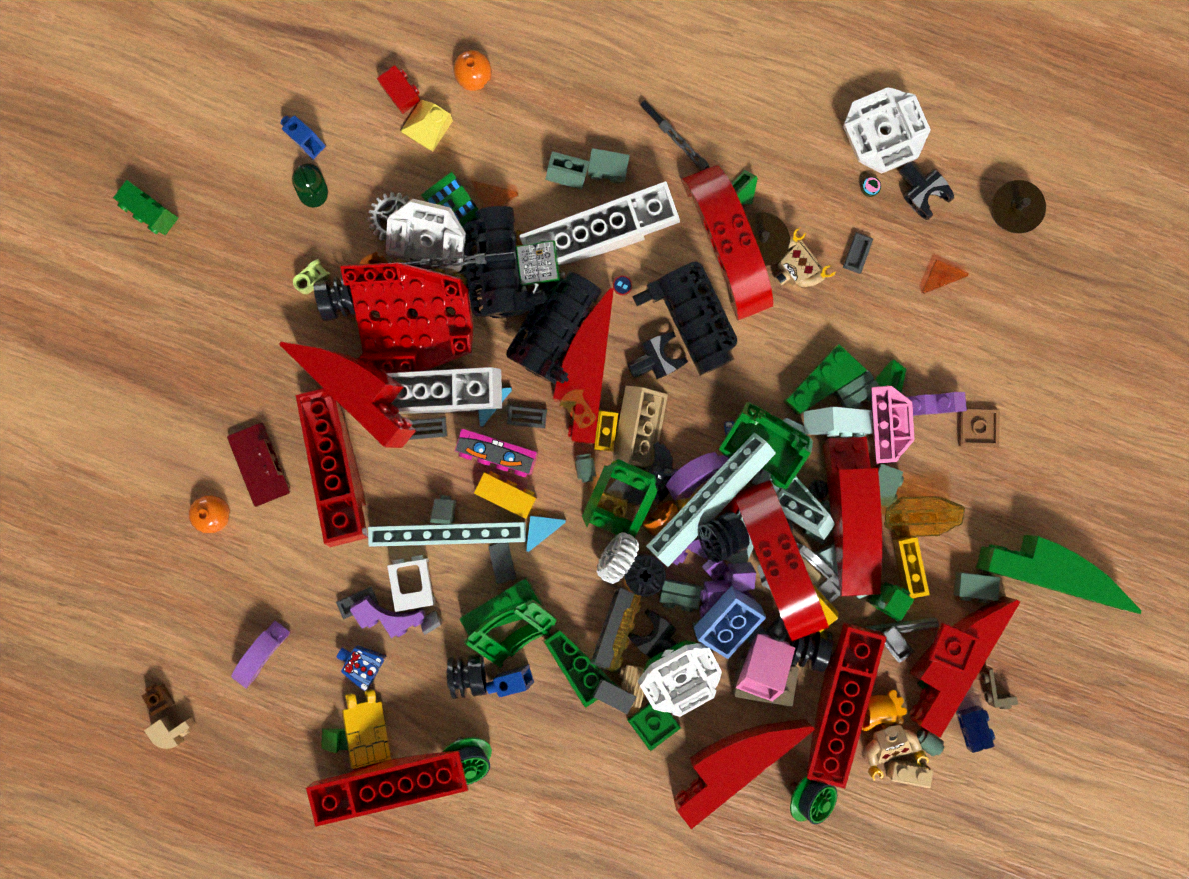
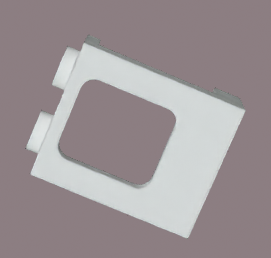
[387,555,436,612]

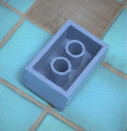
[694,586,766,659]

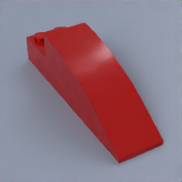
[553,288,614,445]
[279,342,416,448]
[295,388,368,548]
[823,437,882,596]
[909,596,1020,738]
[807,622,887,789]
[674,719,815,829]
[306,751,469,827]

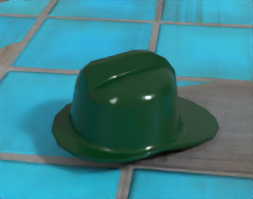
[292,164,328,208]

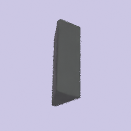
[488,542,516,584]

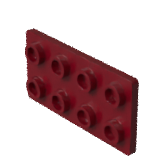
[227,423,291,507]

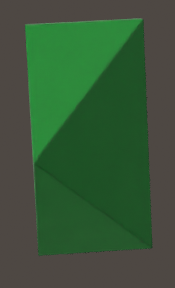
[731,170,758,205]
[875,360,907,393]

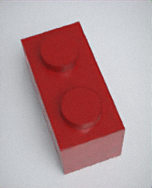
[377,65,420,114]

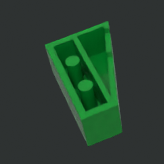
[113,180,179,236]

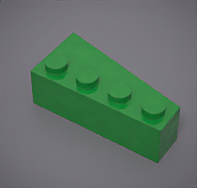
[783,344,867,415]
[459,577,547,635]
[866,582,914,622]
[542,629,617,708]

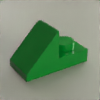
[321,728,348,753]

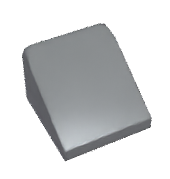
[420,611,443,635]

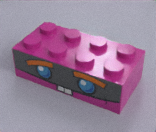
[455,429,538,477]

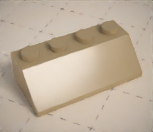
[612,386,668,468]

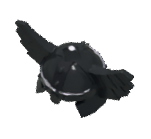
[624,441,678,505]

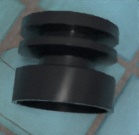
[314,276,355,322]
[698,511,750,563]
[624,553,666,597]
[790,630,833,672]
[446,654,487,699]

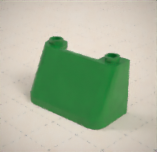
[719,402,813,490]

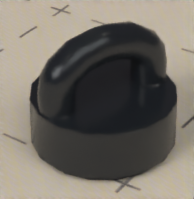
[808,480,828,499]

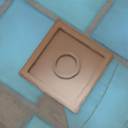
[959,408,1000,447]

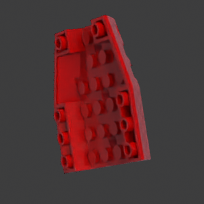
[340,262,473,373]

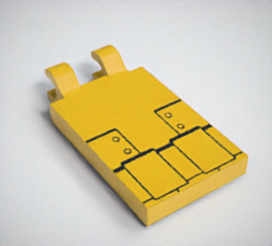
[342,689,391,769]

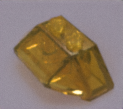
[884,496,965,537]

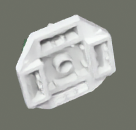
[843,87,931,174]
[386,199,466,275]
[637,640,722,717]

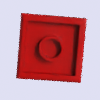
[927,623,981,675]

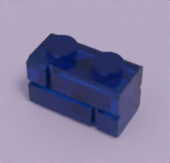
[956,706,995,753]

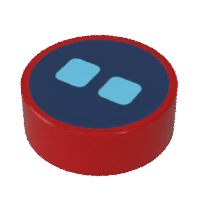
[613,276,632,296]

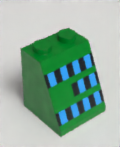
[421,172,479,228]

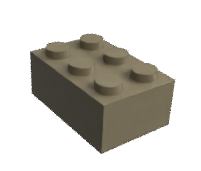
[732,655,799,707]

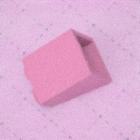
[736,634,795,702]

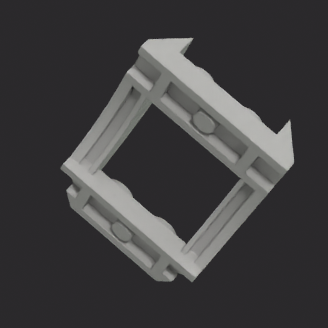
[757,543,840,603]

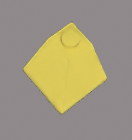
[401,100,453,152]

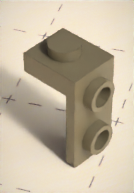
[981,666,1018,709]

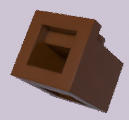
[141,683,175,716]

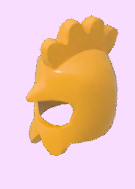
[862,689,907,731]

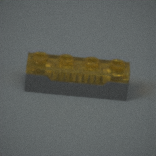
[590,588,642,671]

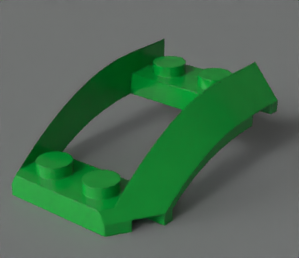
[582,459,658,538]
[464,599,557,668]

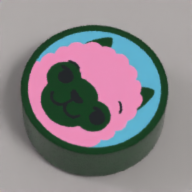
[861,177,881,197]

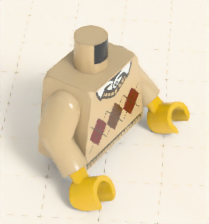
[774,227,836,287]
[866,725,929,781]

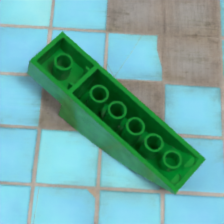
[976,535,1142,614]

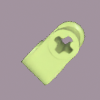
[293,259,331,294]

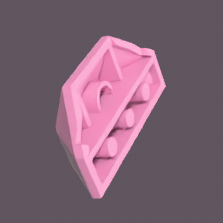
[871,386,914,463]

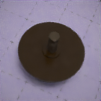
[992,180,1046,234]
[747,213,790,266]

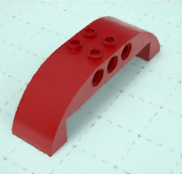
[681,165,773,321]
[735,480,829,641]

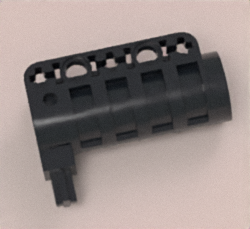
[463,206,548,319]
[632,262,737,376]
[506,271,602,384]

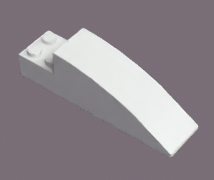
[520,181,680,266]
[386,367,502,414]

